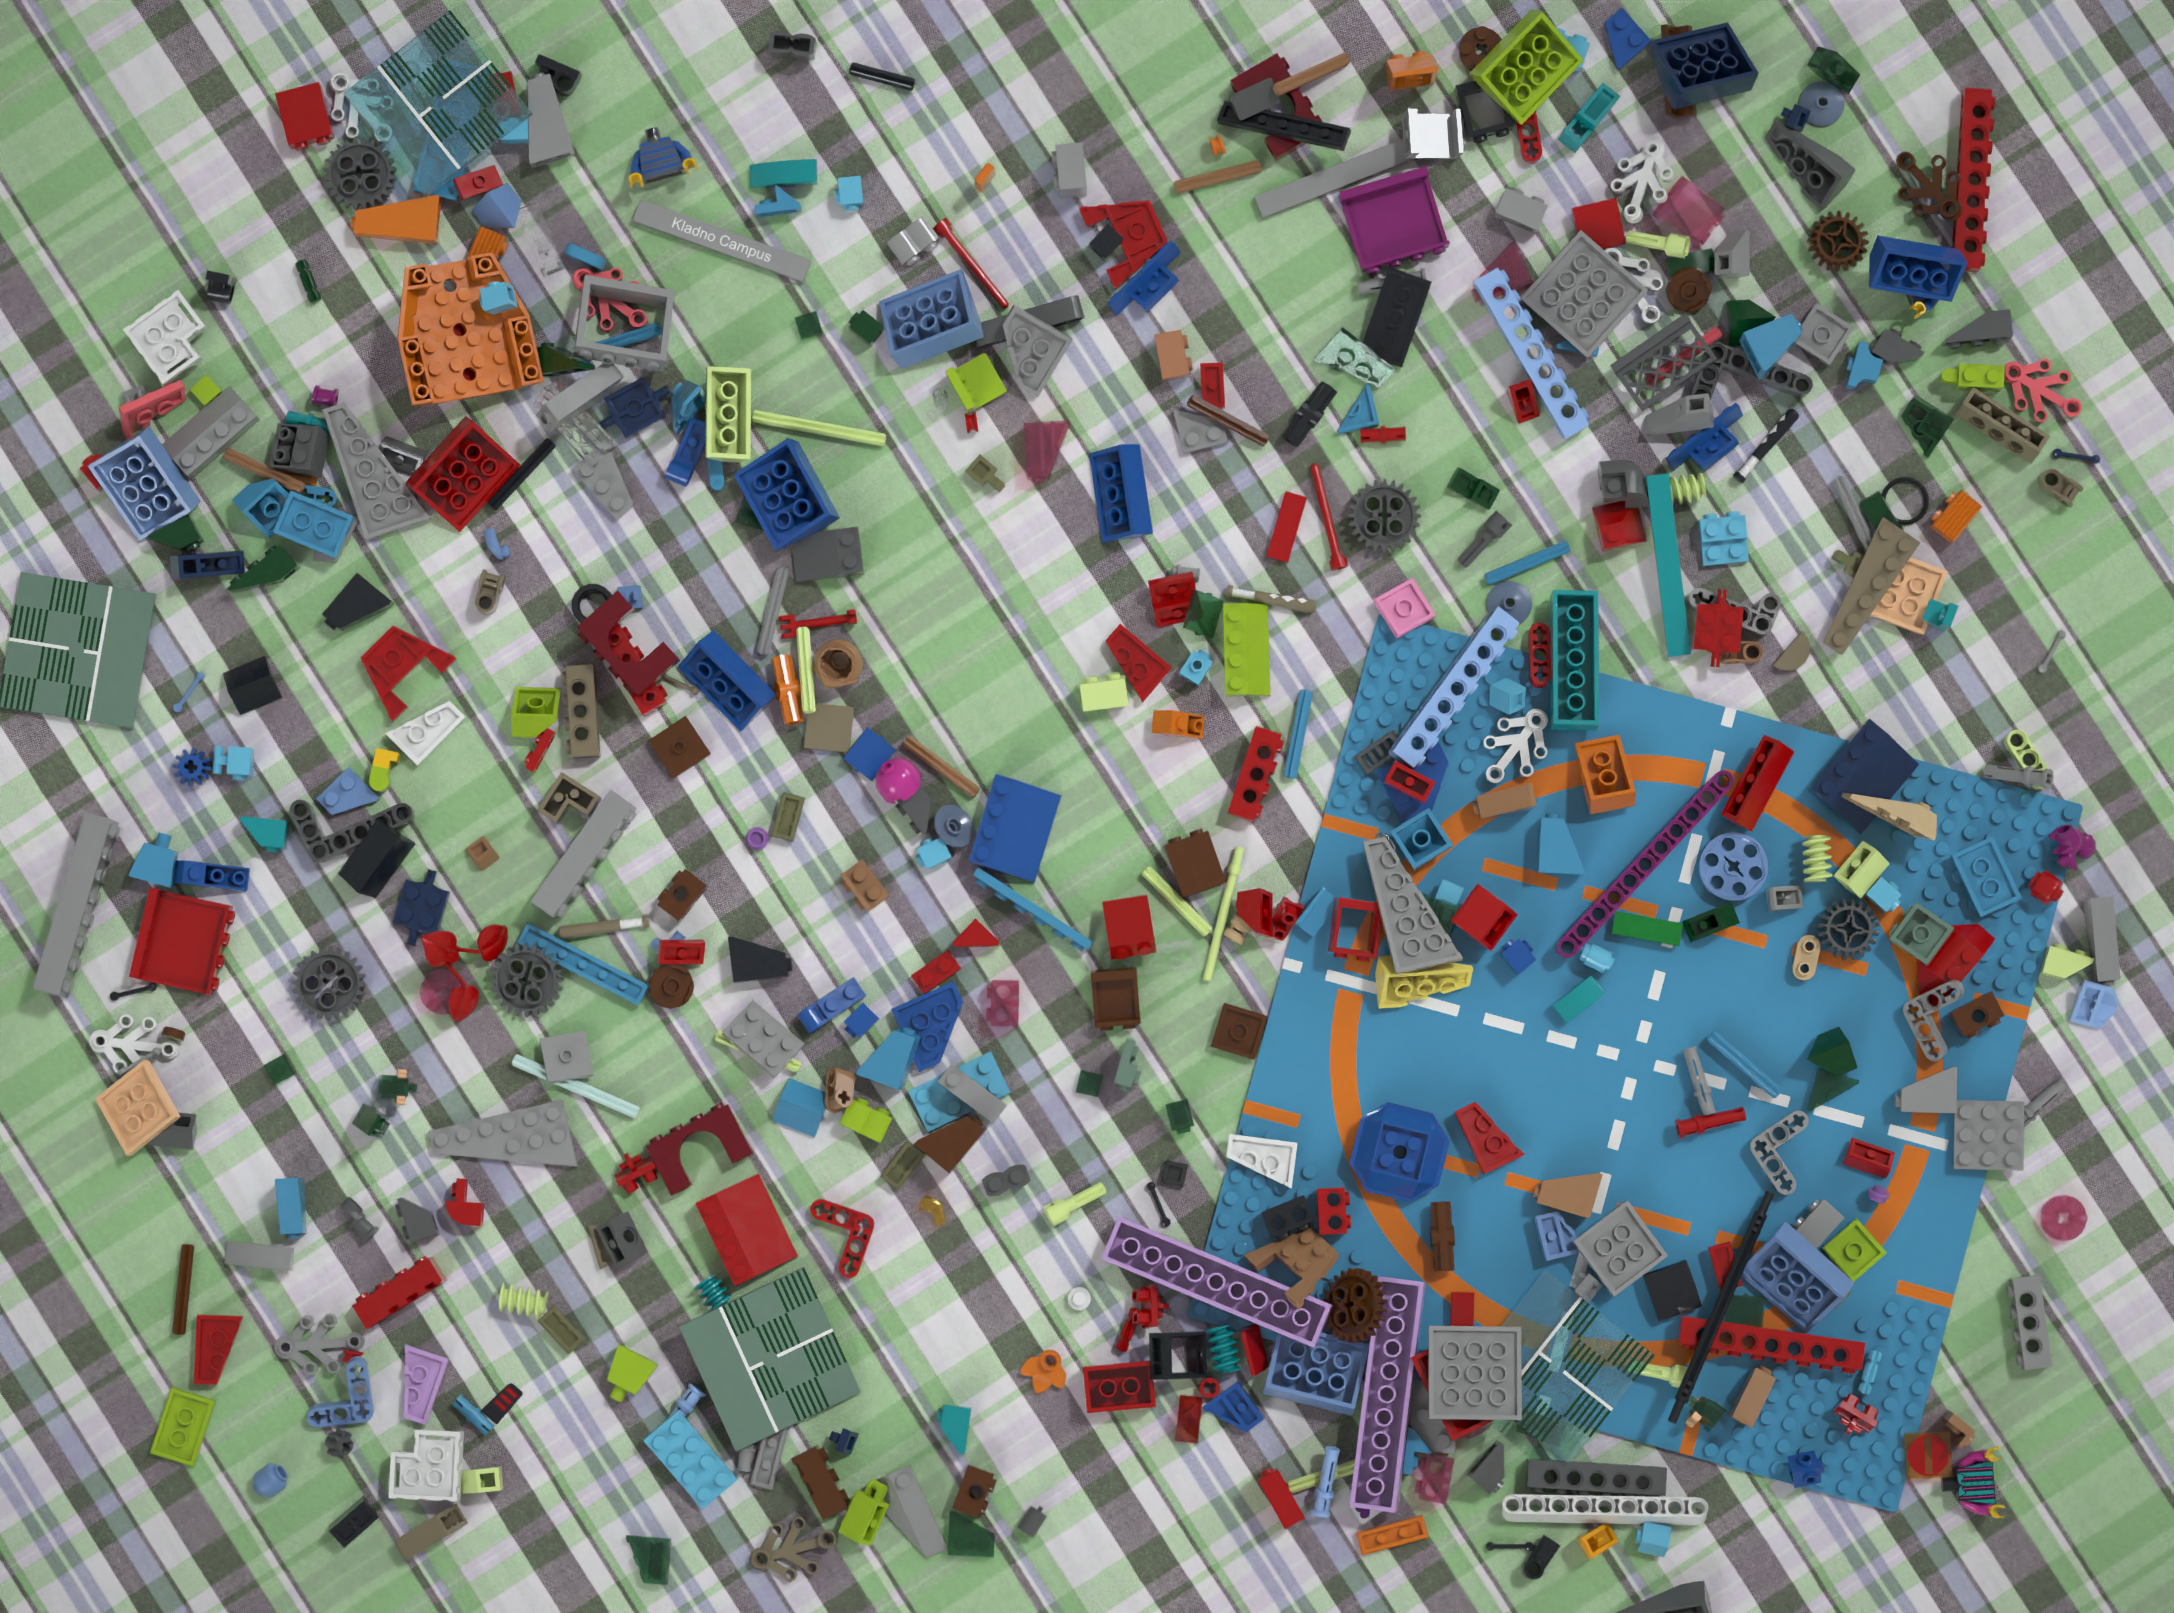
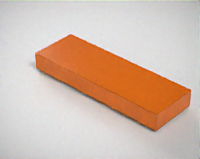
[1356,1515,1429,1555]

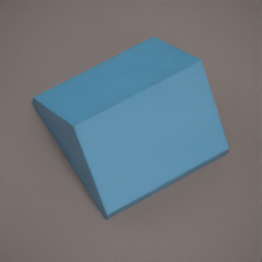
[1390,808,1453,870]
[772,1078,826,1137]

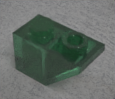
[1807,46,1860,94]

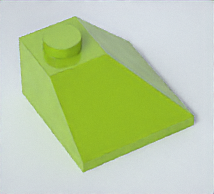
[511,687,561,738]

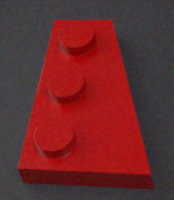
[1105,624,1172,703]
[194,1314,244,1385]

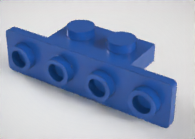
[1107,240,1180,315]
[1666,403,1743,472]

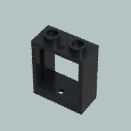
[1454,81,1513,143]
[1149,1331,1207,1380]

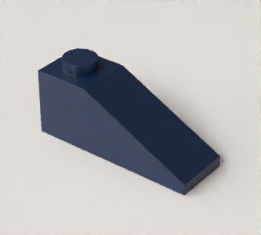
[169,551,245,579]

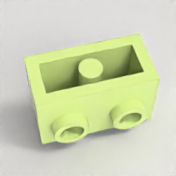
[1080,672,1129,712]
[1834,841,1890,899]

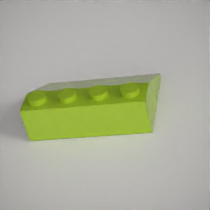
[1469,9,1584,125]

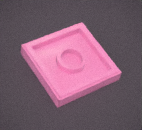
[1373,578,1436,639]

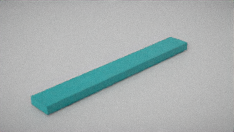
[1645,473,1691,657]

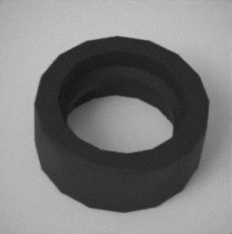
[571,584,612,623]

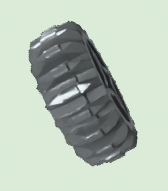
[1817,899,1879,960]

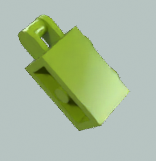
[1940,363,2005,392]
[838,1479,890,1546]

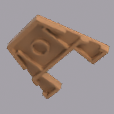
[1244,1227,1339,1310]

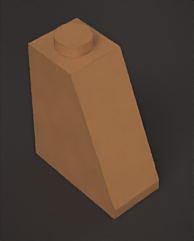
[1472,783,1537,820]
[1533,1173,1603,1219]
[1727,1365,1776,1428]

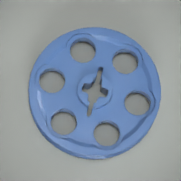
[1699,832,1768,901]

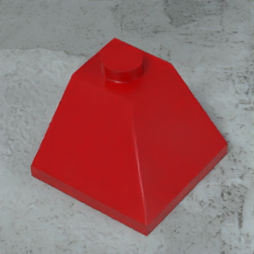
[1592,501,1647,552]

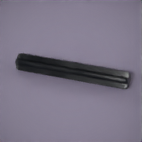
[487,438,556,510]

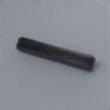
[849,62,915,91]

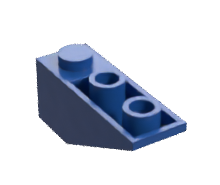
[173,860,250,891]

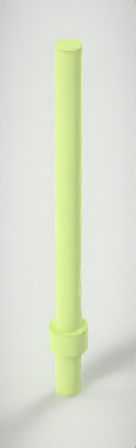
[1202,846,1244,981]

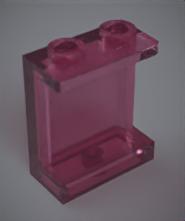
[1652,176,1725,247]

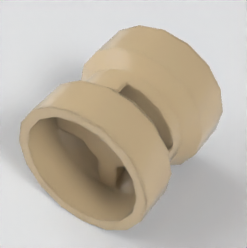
[1223,915,1252,946]

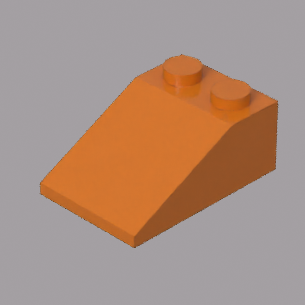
[1385,51,1438,91]
[1575,735,1636,815]

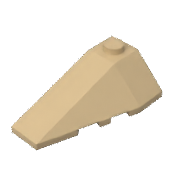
[1841,793,1937,841]

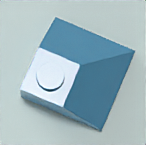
[232,478,289,538]

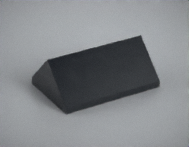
[338,819,415,898]

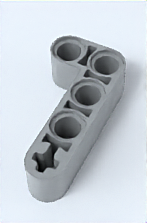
[1687,588,1781,636]

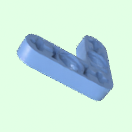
[307,1356,374,1427]

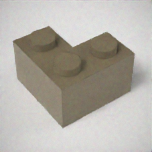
[537,772,602,824]

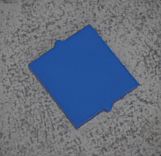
[843,727,896,781]

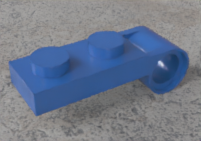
[665,417,706,487]
[797,977,866,1034]

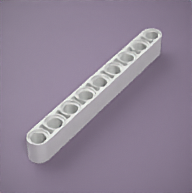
[1501,1494,1708,1525]

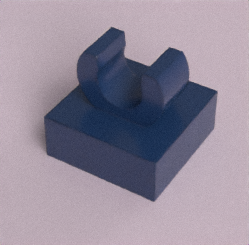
[1781,104,1811,132]
[829,1428,859,1455]

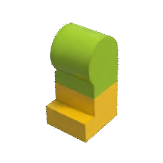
[369,748,401,792]

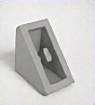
[1765,885,1803,912]

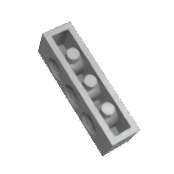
[2006,1275,2052,1370]

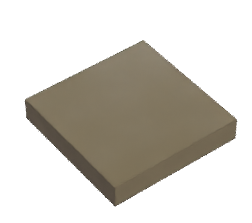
[804,703,854,753]

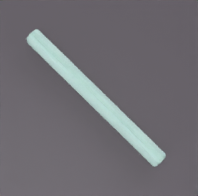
[512,1054,640,1118]

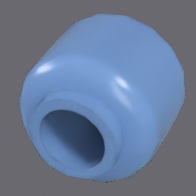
[253,1463,288,1498]

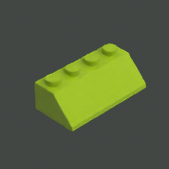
[1222,603,1271,697]

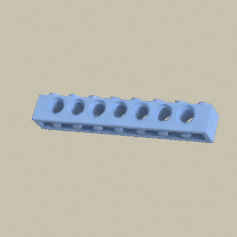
[1472,267,1590,439]
[1387,606,1519,769]

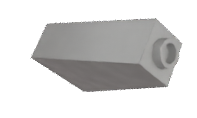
[528,73,576,168]
[535,363,624,432]
[2082,896,2121,986]

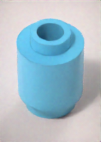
[1579,943,1615,973]

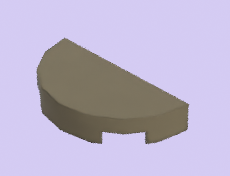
[1772,631,1810,671]
[588,1224,612,1269]

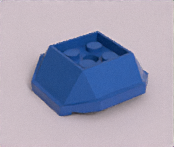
[1349,1102,1450,1202]

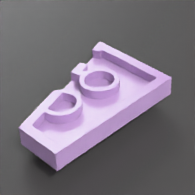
[404,1344,449,1425]

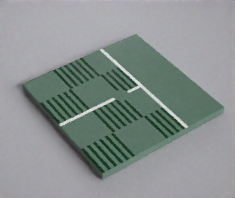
[0,572,157,728]
[678,1267,861,1451]

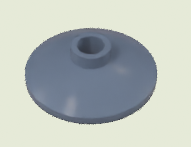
[1799,82,1844,127]
[1486,581,1532,624]
[934,805,974,848]

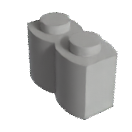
[886,216,940,266]

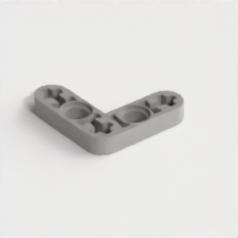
[1903,980,1964,1062]
[1749,1111,1809,1195]

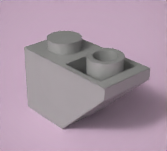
[1715,230,1750,278]

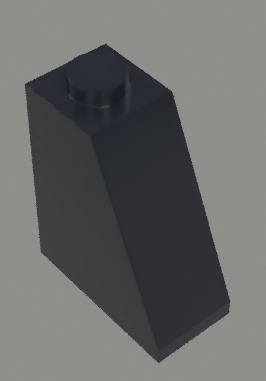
[322,573,394,631]
[728,937,793,983]

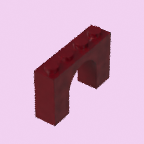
[1230,53,1323,161]
[577,591,680,697]
[646,1102,754,1196]

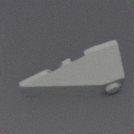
[874,1464,948,1558]

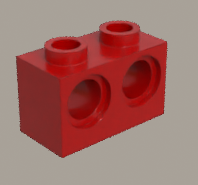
[1316,1187,1351,1235]

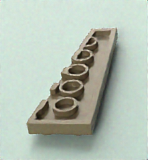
[1823,517,1920,655]

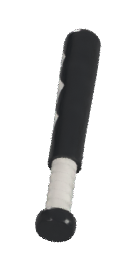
[1733,408,1799,484]

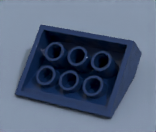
[1649,22,1759,109]
[1808,719,1919,834]

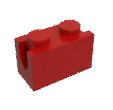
[1383,761,1435,804]

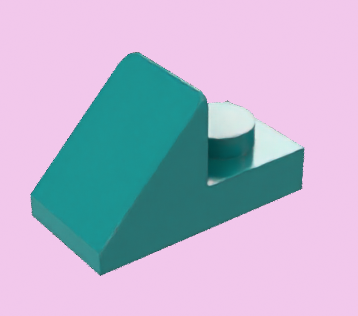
[1923,599,1959,632]

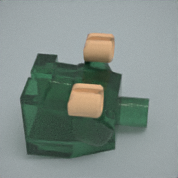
[378,1069,417,1105]
[1685,1395,1726,1432]

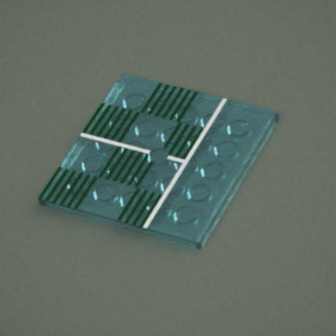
[343,10,533,198]
[1500,1269,1655,1465]

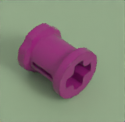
[312,385,339,407]

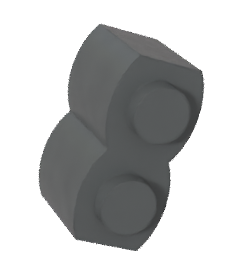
[768,31,817,61]
[982,1164,1031,1196]

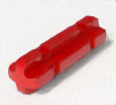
[1115,1308,1140,1352]

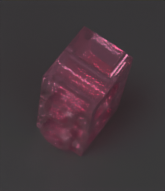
[986,980,1019,1027]
[1415,1453,1455,1504]

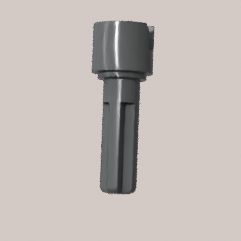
[1458,510,1513,568]

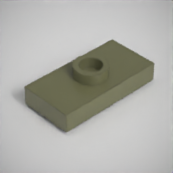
[771,792,805,842]
[880,1141,926,1190]
[538,1305,586,1354]

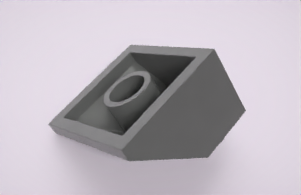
[1467,1441,1504,1494]

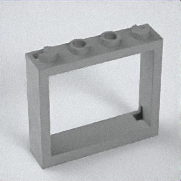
[573,275,675,372]

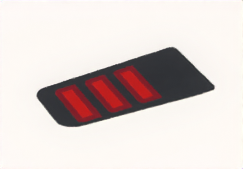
[482,1383,523,1424]

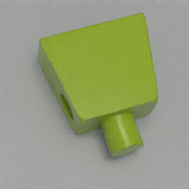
[607,1344,659,1403]

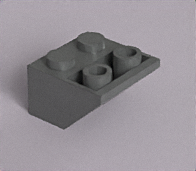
[269,423,330,478]

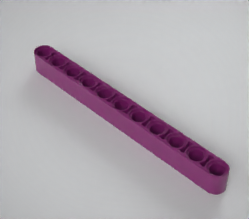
[1556,770,1734,959]

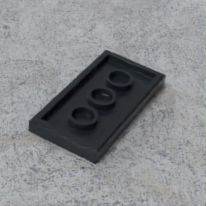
[1359,267,1432,368]

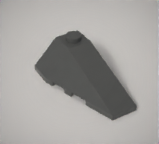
[1765,120,1856,210]
[1616,1581,1712,1613]

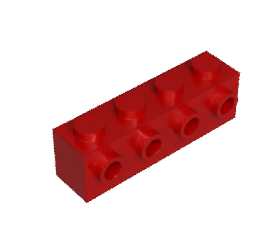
[610,624,668,717]
[1721,735,1794,832]

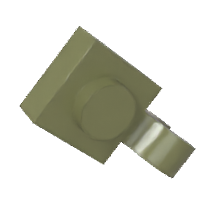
[965,454,1005,493]
[1831,550,1863,578]

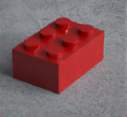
[1083,1360,1156,1413]

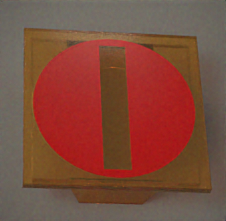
[1904,1431,1952,1479]

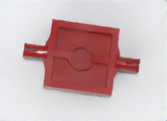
[1694,589,1744,667]

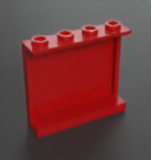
[129,888,235,996]

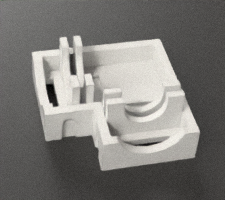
[123,290,207,386]
[389,1429,464,1502]

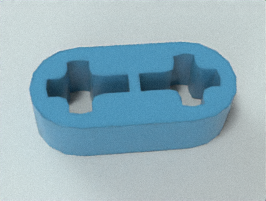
[564,243,607,271]
[302,485,338,508]

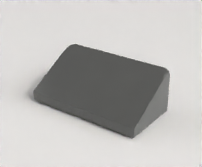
[1230,77,1280,121]
[379,436,428,475]

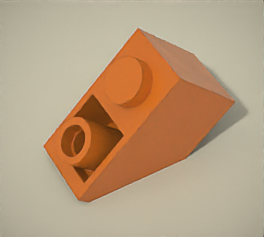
[1152,710,1205,739]

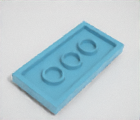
[908,1051,1011,1132]
[643,1409,738,1509]

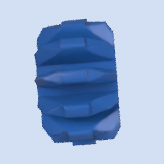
[172,748,212,787]

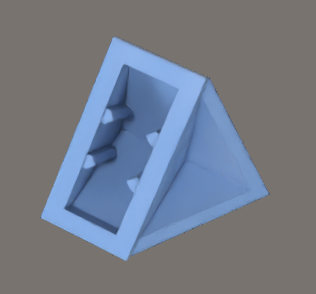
[472,183,522,228]

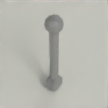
[2038,630,2066,673]
[117,1048,161,1076]

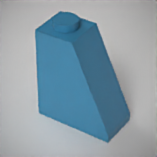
[1739,313,1802,380]
[1537,814,1585,876]
[856,1027,921,1090]
[275,1178,307,1239]

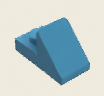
[754,185,802,218]
[1402,1427,1433,1475]

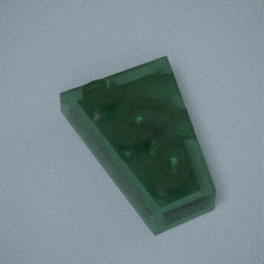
[1313,327,1395,388]

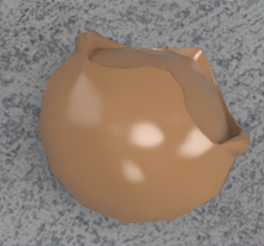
[812,639,863,689]

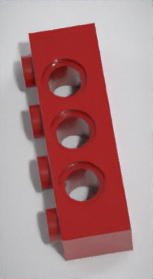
[1227,726,1284,822]

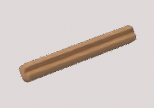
[1272,53,1350,96]
[1174,160,1262,194]
[223,448,305,494]
[903,736,980,797]

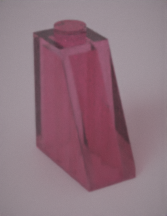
[1471,241,1533,307]
[1024,420,1069,484]

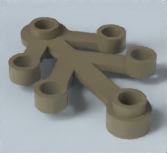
[750,1516,837,1582]

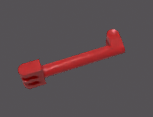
[779,609,857,639]

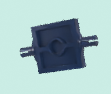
[599,377,671,439]
[393,869,450,946]

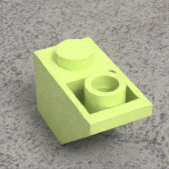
[2040,943,2094,979]
[461,1466,503,1494]

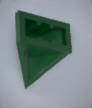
[1726,299,1776,346]
[1807,1027,1858,1077]

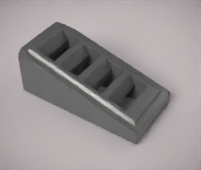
[1355,729,1399,775]

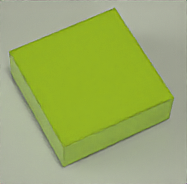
[189,374,222,407]

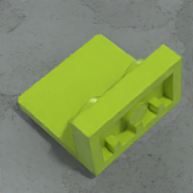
[945,353,1007,414]

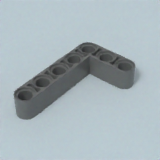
[1690,343,1813,400]
[290,799,415,863]

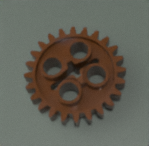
[1322,1268,1388,1343]

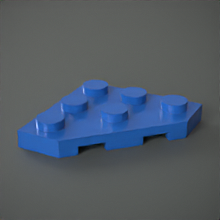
[1377,742,1448,824]
[891,981,963,1072]

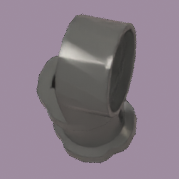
[341,1197,379,1243]

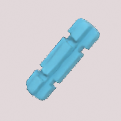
[1858,1350,1882,1395]

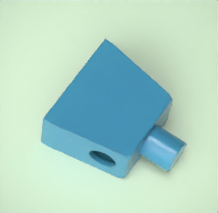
[129,832,178,889]

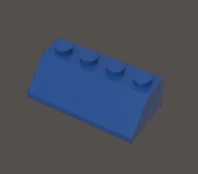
[1869,235,1968,302]
[1089,444,1153,543]
[678,630,777,732]

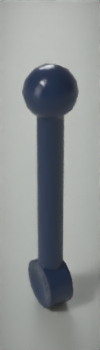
[2053,449,2100,464]

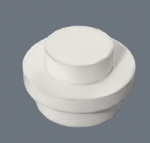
[1068,1287,1091,1310]

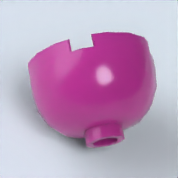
[875,758,922,804]

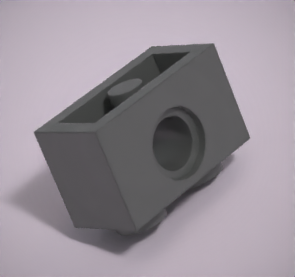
[596,1211,648,1268]

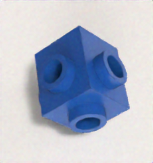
[1787,1450,1824,1488]

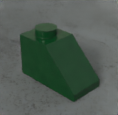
[148,514,204,552]
[1682,902,1740,942]

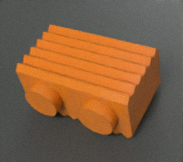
[466,226,509,261]
[1930,490,1982,544]

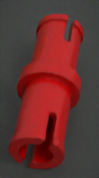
[1360,426,1406,444]

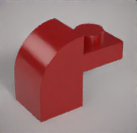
[446,1178,485,1226]

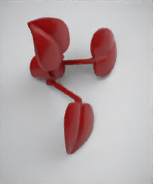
[420,924,508,1023]

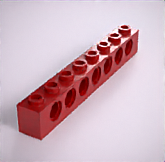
[1952,88,1996,272]
[1677,1316,1865,1374]

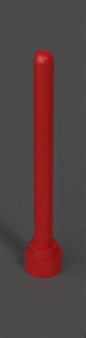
[932,218,1009,309]
[1310,463,1348,571]

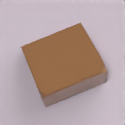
[465,835,500,871]

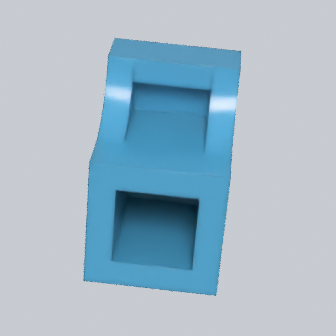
[1845,341,1883,390]

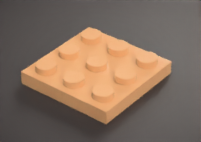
[1870,557,1948,636]
[95,1060,181,1156]

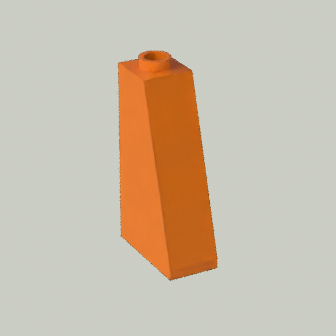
[350,195,442,244]

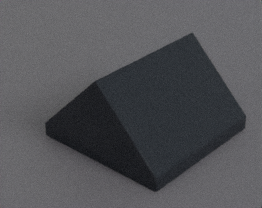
[223,656,283,715]

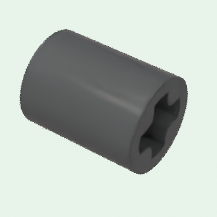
[1018,1506,1047,1538]

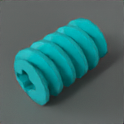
[694,1273,732,1312]
[1206,1324,1242,1374]

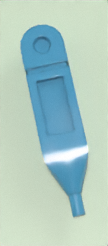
[707,458,725,491]

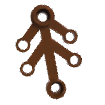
[1896,152,1962,221]

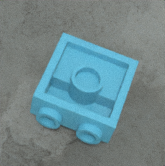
[1698,511,1749,567]

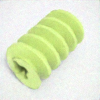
[1670,473,1706,504]
[1802,835,1833,882]
[498,1282,549,1319]

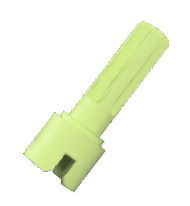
[1626,231,1690,259]
[1043,1182,1106,1226]
[1628,1361,1688,1388]

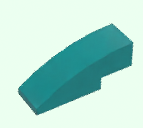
[1558,83,1621,153]
[750,159,818,188]

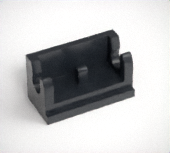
[329,1495,379,1548]

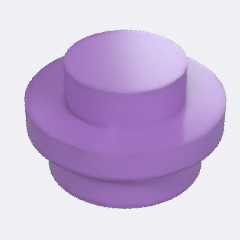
[746,827,769,850]
[1867,1185,1890,1203]

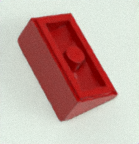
[1843,1138,1895,1179]
[1240,1324,1269,1376]

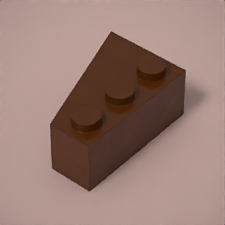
[791,1445,850,1520]

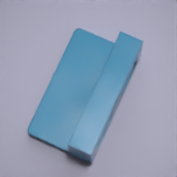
[1295,886,1335,938]

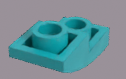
[1553,975,1605,1023]

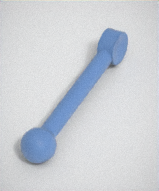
[173,672,205,712]

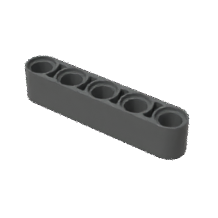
[976,295,1085,348]

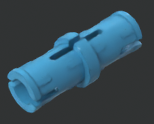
[452,1394,495,1436]

